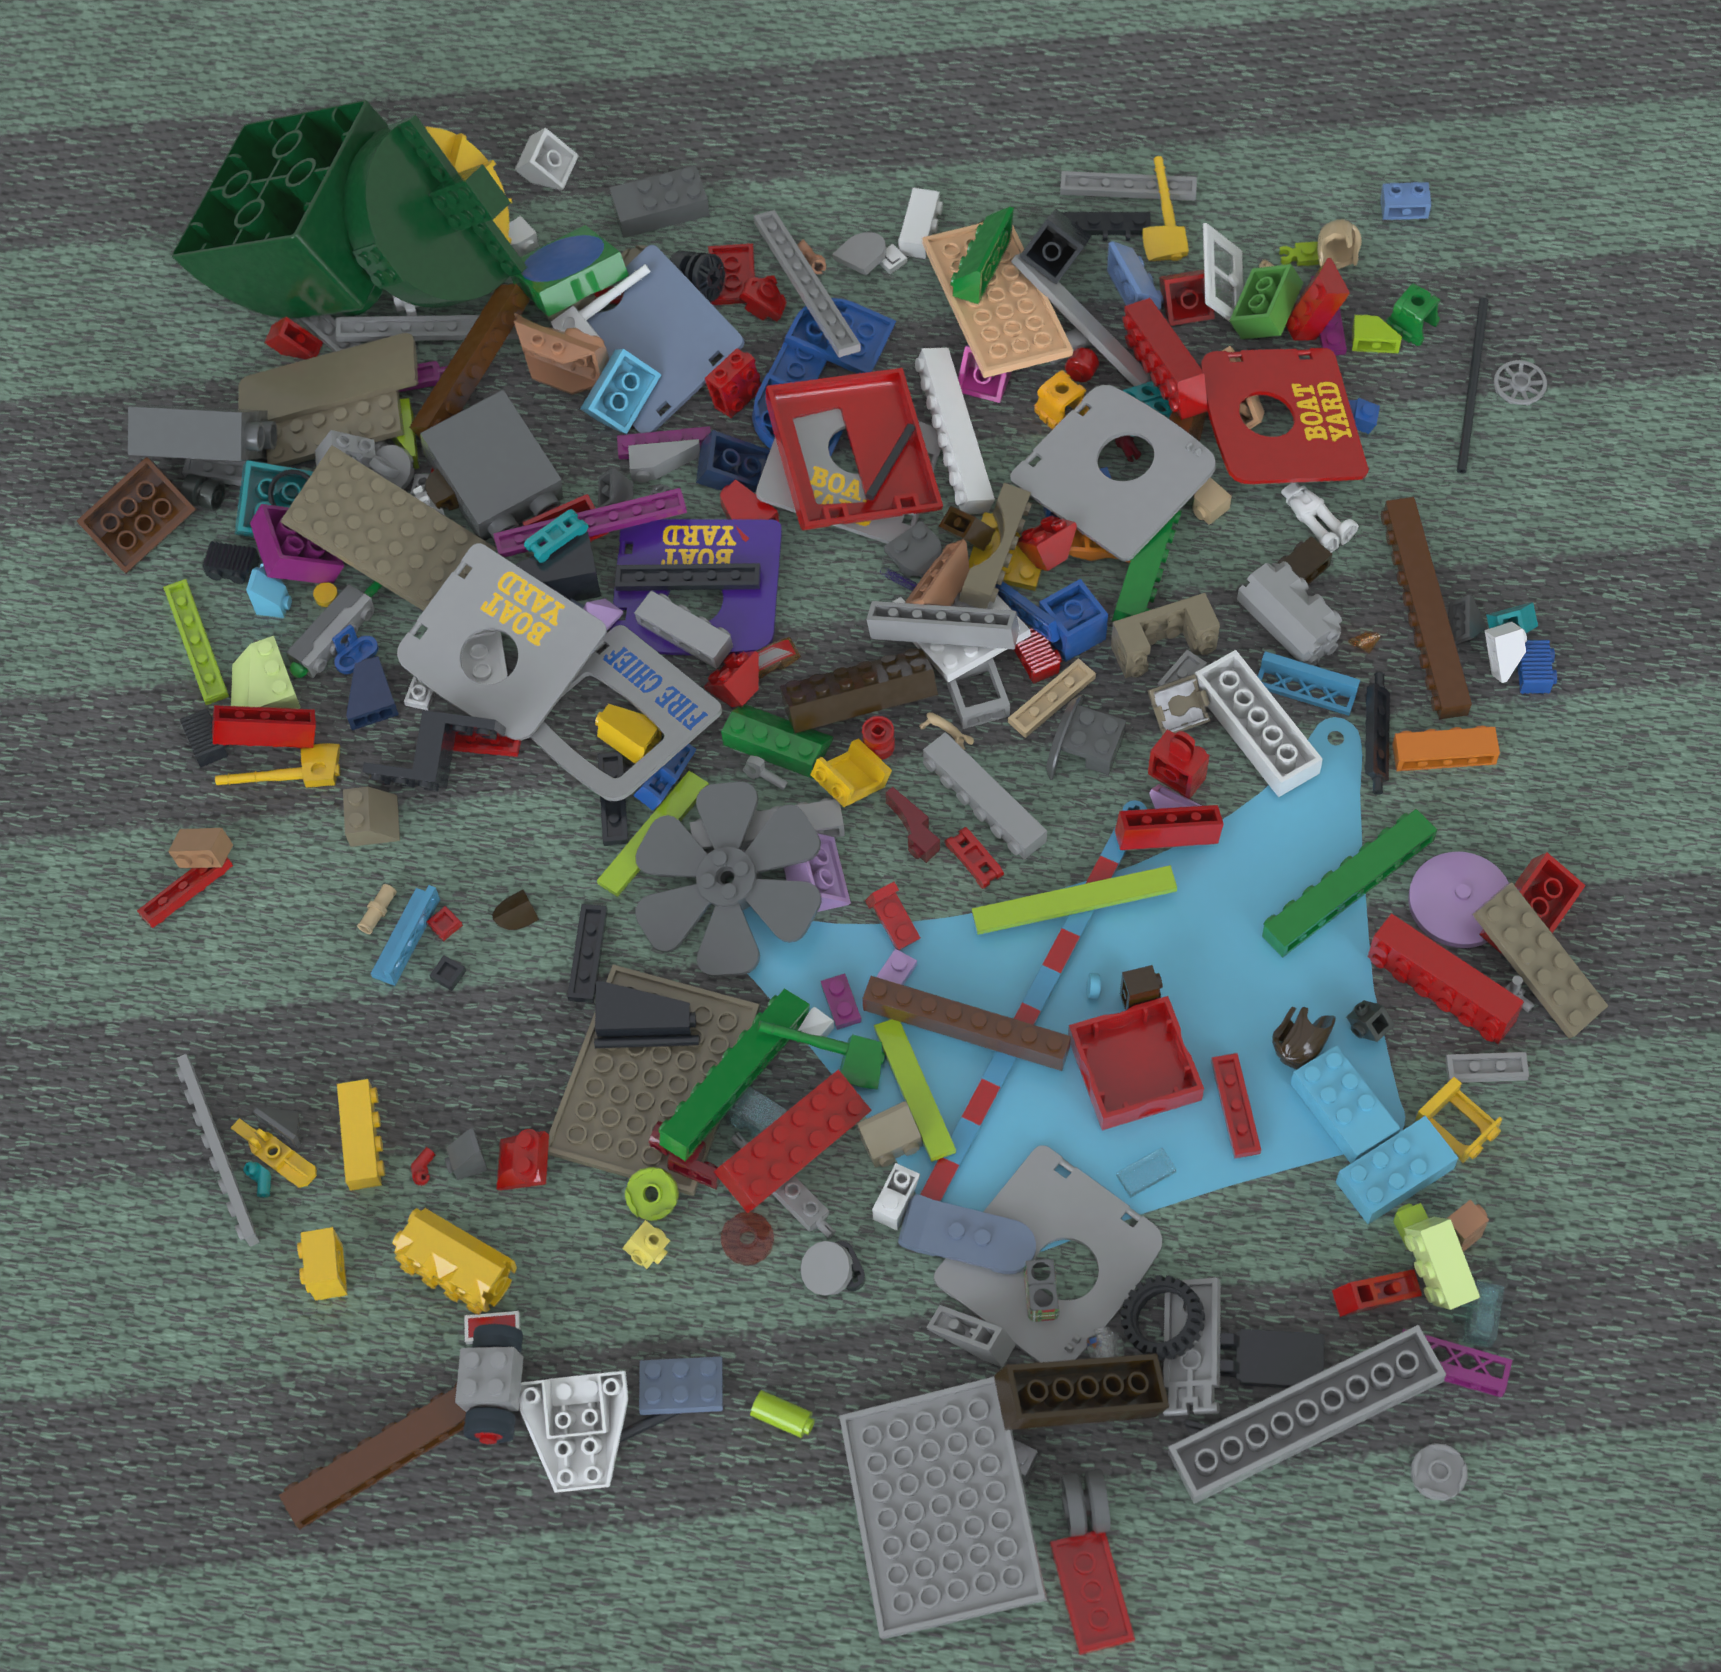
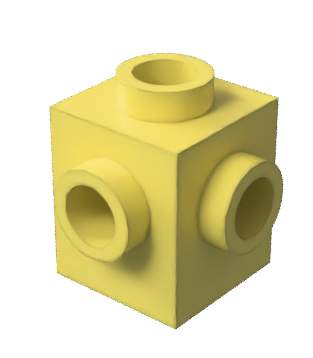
[622,1220,670,1269]

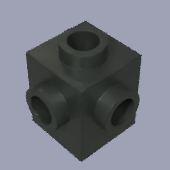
[1347,1000,1395,1042]

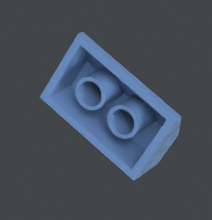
[1107,241,1163,312]

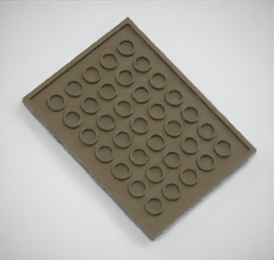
[548,964,760,1196]

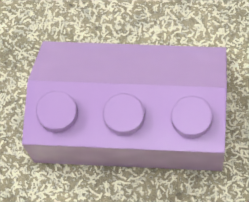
[784,833,851,912]

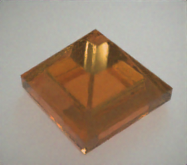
[1348,631,1381,653]

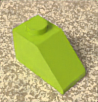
[1352,315,1402,354]

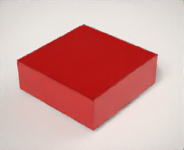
[426,906,463,941]

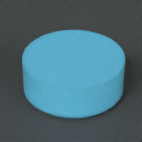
[1087,973,1101,999]

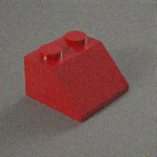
[1159,269,1215,326]

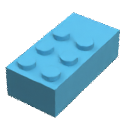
[1290,1045,1401,1163]
[1336,1116,1458,1224]

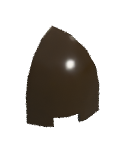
[425,469,459,511]
[492,889,539,930]

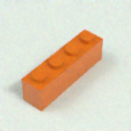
[1392,725,1500,771]

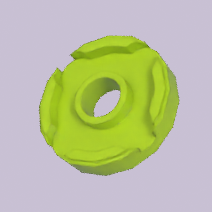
[625,1167,679,1221]

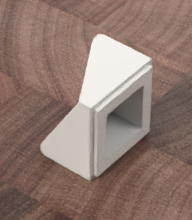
[798,1007,834,1037]

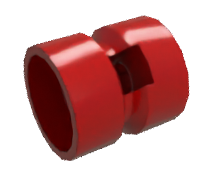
[862,716,895,760]

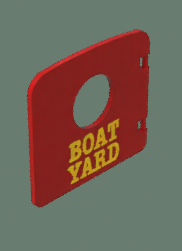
[1200,348,1369,484]

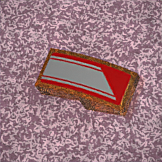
[756,637,801,679]

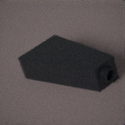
[595,981,696,1038]

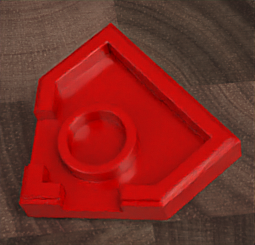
[739,275,787,322]

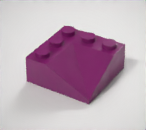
[250,504,344,584]

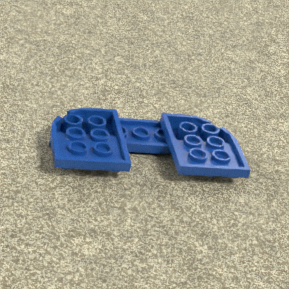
[752,298,896,457]

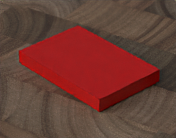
[708,243,755,305]

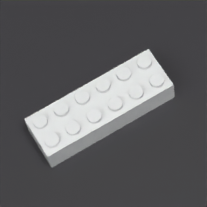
[1195,650,1323,797]

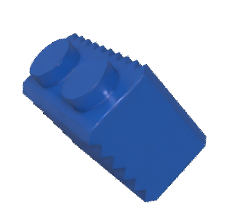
[1517,640,1557,694]

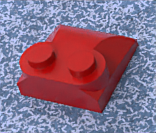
[496,1129,549,1191]

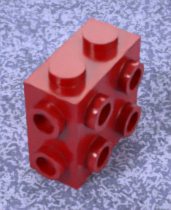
[705,348,761,418]

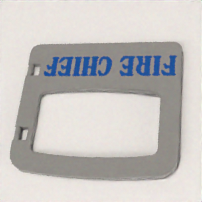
[531,625,723,801]

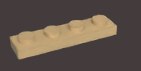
[1008,658,1096,738]

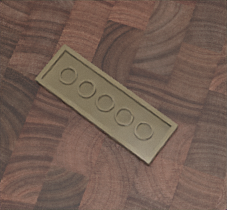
[1472,882,1608,1038]

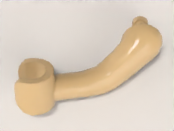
[919,712,974,750]

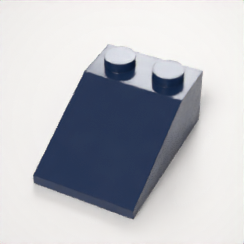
[696,430,770,493]

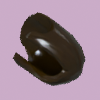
[1272,1007,1336,1070]

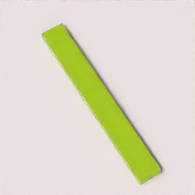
[972,865,1177,935]

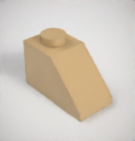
[1193,477,1232,525]

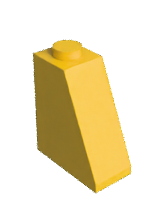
[595,704,662,764]

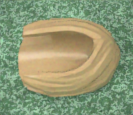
[1317,219,1362,269]

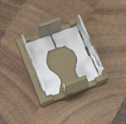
[1147,674,1210,735]

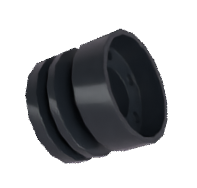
[669,250,725,302]

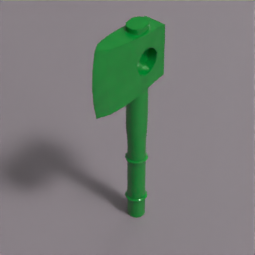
[757,1021,885,1089]

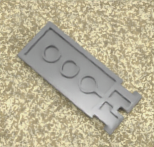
[1163,1278,1221,1416]

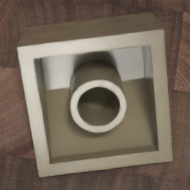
[343,786,400,847]
[857,1101,923,1168]

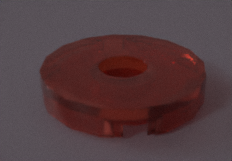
[721,1212,774,1265]

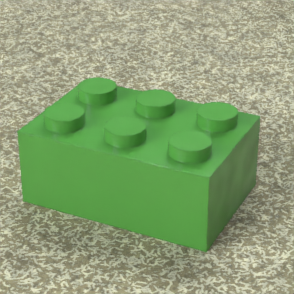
[1229,264,1303,339]

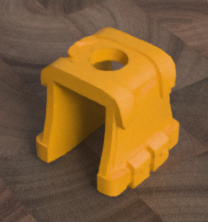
[1034,370,1089,429]

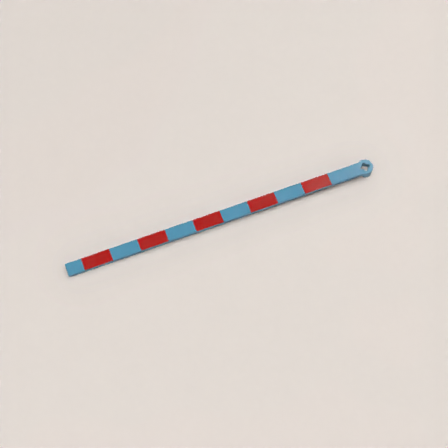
[920,800,1147,1202]

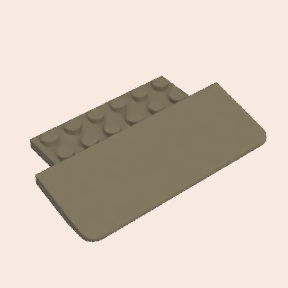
[238,333,418,467]

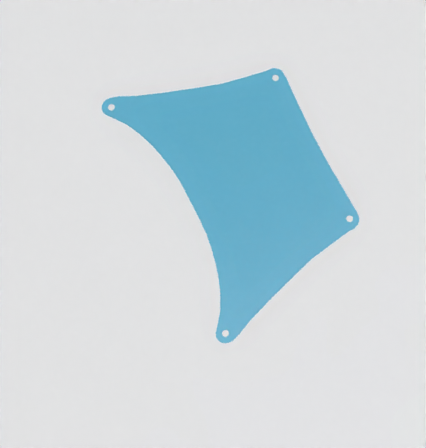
[710,717,1405,1252]

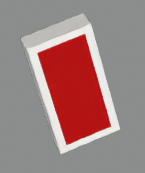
[465,1311,520,1344]

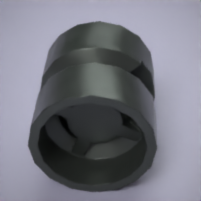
[181,473,225,511]

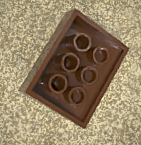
[76,457,197,574]

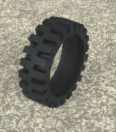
[1121,1275,1205,1360]

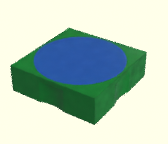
[511,225,629,317]

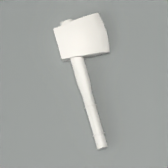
[551,264,651,337]

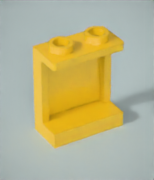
[811,738,892,807]

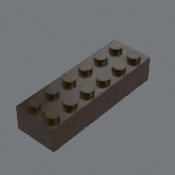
[780,648,938,733]
[994,1354,1169,1430]

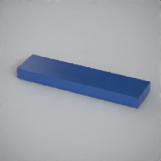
[995,581,1060,643]

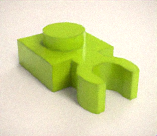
[1279,241,1320,266]

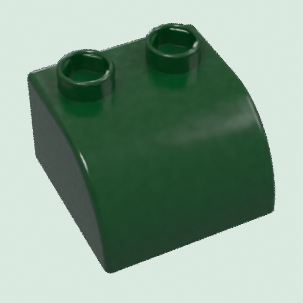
[172,100,389,319]

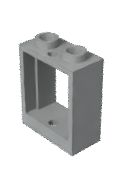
[945,658,1010,729]

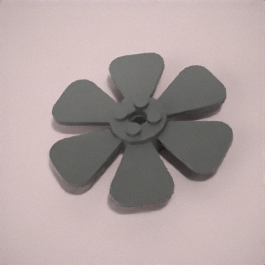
[635,782,822,977]

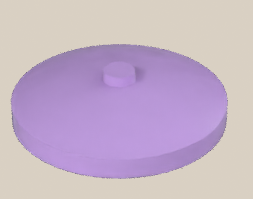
[1408,852,1509,948]

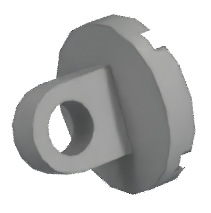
[369,445,414,490]

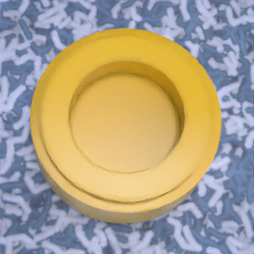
[313,582,338,607]

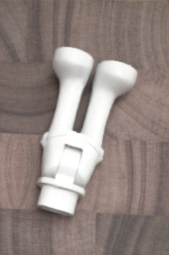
[1281,482,1358,552]

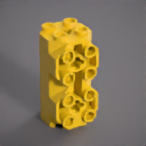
[392,1208,517,1315]

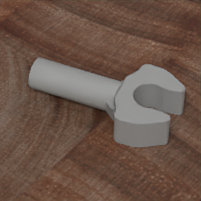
[742,755,788,790]

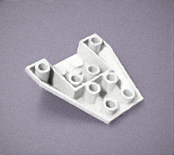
[519,1371,628,1493]

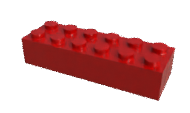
[1123,298,1208,420]
[1368,913,1524,1045]
[714,1069,872,1214]

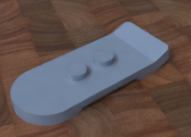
[898,1194,1036,1275]

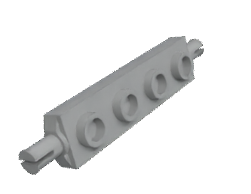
[731,1132,836,1239]

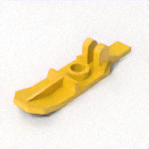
[231,1118,317,1188]

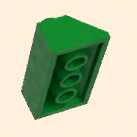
[950,207,1014,304]
[721,704,833,779]

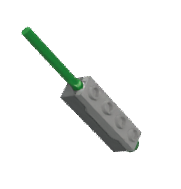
[286,580,383,678]

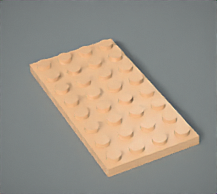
[922,223,1073,378]

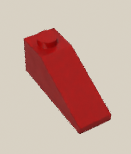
[1332,1269,1422,1317]

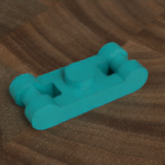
[524,509,589,563]

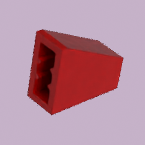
[720,479,779,542]

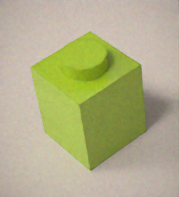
[1393,1203,1429,1250]

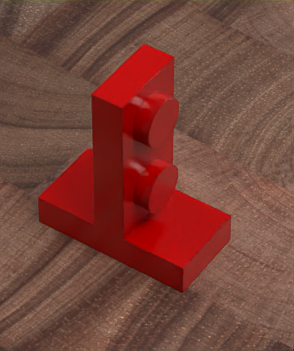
[865,882,921,950]

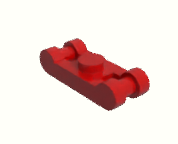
[944,827,1004,889]

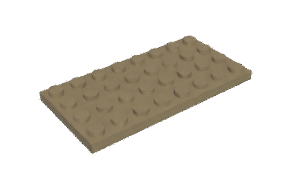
[281,445,497,611]

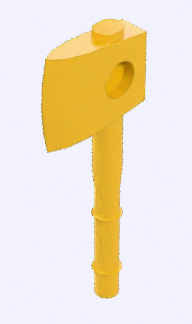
[1143,156,1189,261]
[215,743,340,788]

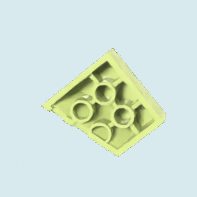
[231,636,301,709]

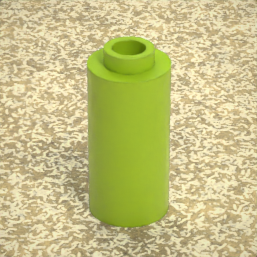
[750,1390,815,1438]

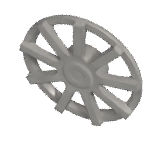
[1494,360,1547,406]

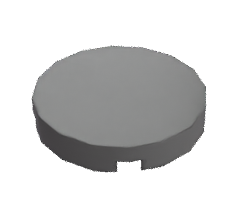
[801,1241,853,1296]
[1411,1443,1468,1501]

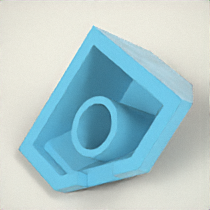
[246,563,292,618]

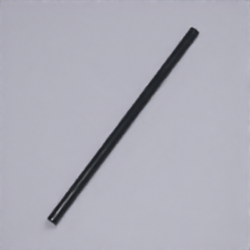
[1457,297,1489,474]

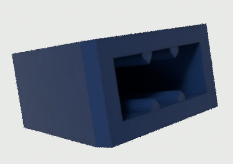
[346,656,399,731]

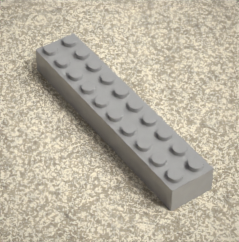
[1168,1325,1446,1504]

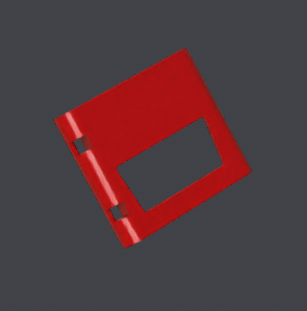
[766,368,943,531]

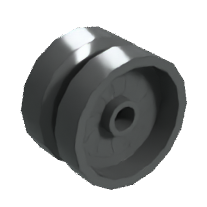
[1061,1468,1111,1537]

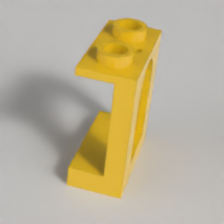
[1415,1077,1502,1163]

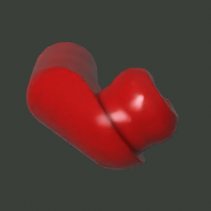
[411,1147,436,1186]

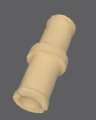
[357,884,397,934]

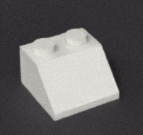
[515,128,579,190]

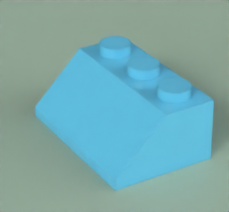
[580,349,662,434]

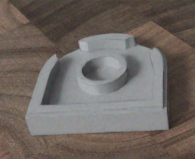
[832,232,886,276]

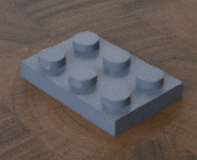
[639,1356,723,1415]

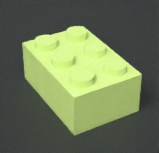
[1404,1217,1480,1310]

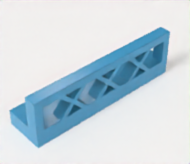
[1257,651,1360,716]
[371,885,440,986]

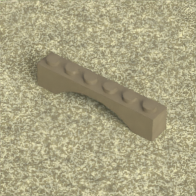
[959,483,1032,609]

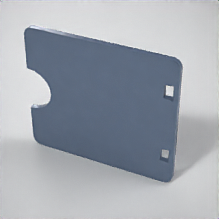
[584,245,744,433]

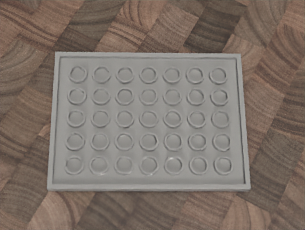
[839,1377,1047,1639]

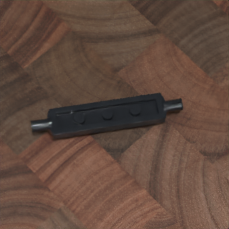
[1364,672,1390,795]

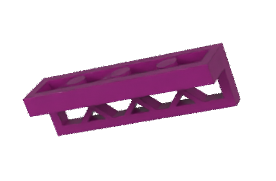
[1402,1329,1512,1398]

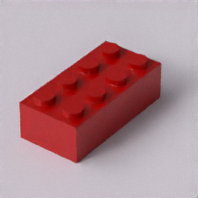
[1479,852,1586,957]

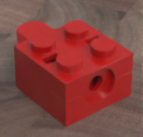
[1148,729,1210,799]

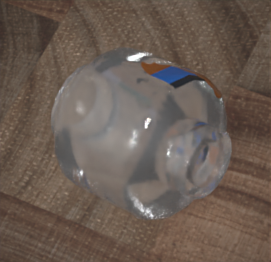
[1086,1327,1125,1359]

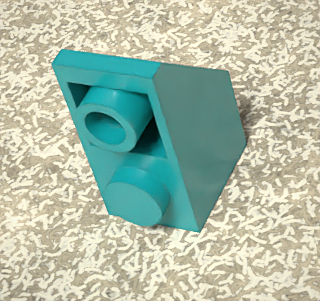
[1486,602,1538,633]

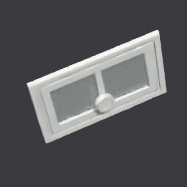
[1203,223,1243,322]

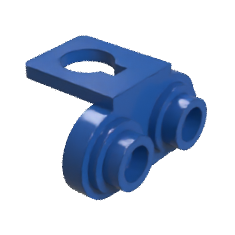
[332,624,379,674]

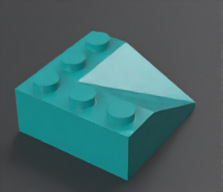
[234,460,314,538]

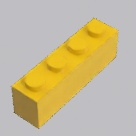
[337,1079,385,1191]

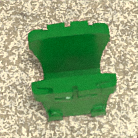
[1386,283,1441,346]

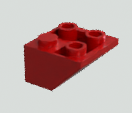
[1017,516,1077,571]
[704,651,759,707]

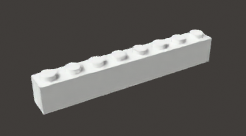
[915,348,995,514]

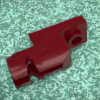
[649,1120,721,1190]

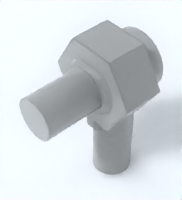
[1505,976,1534,1012]

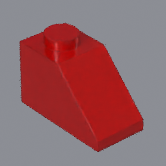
[264,317,323,360]

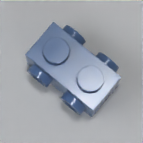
[1380,182,1431,220]

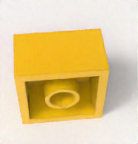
[297,1227,347,1301]

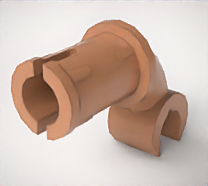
[797,240,826,274]

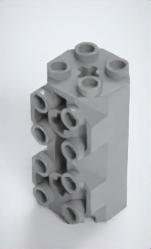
[1237,561,1342,666]

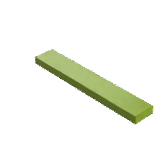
[163,579,229,705]
[597,771,709,897]
[874,1019,956,1162]

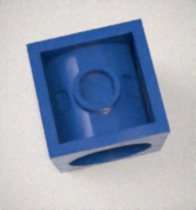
[1039,579,1108,662]

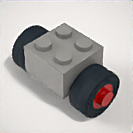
[455,1323,523,1444]

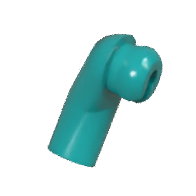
[243,1161,271,1198]

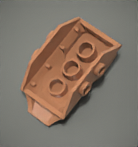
[514,313,609,395]

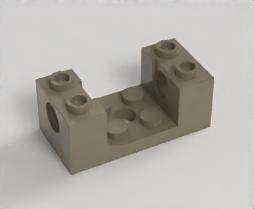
[1111,593,1220,678]

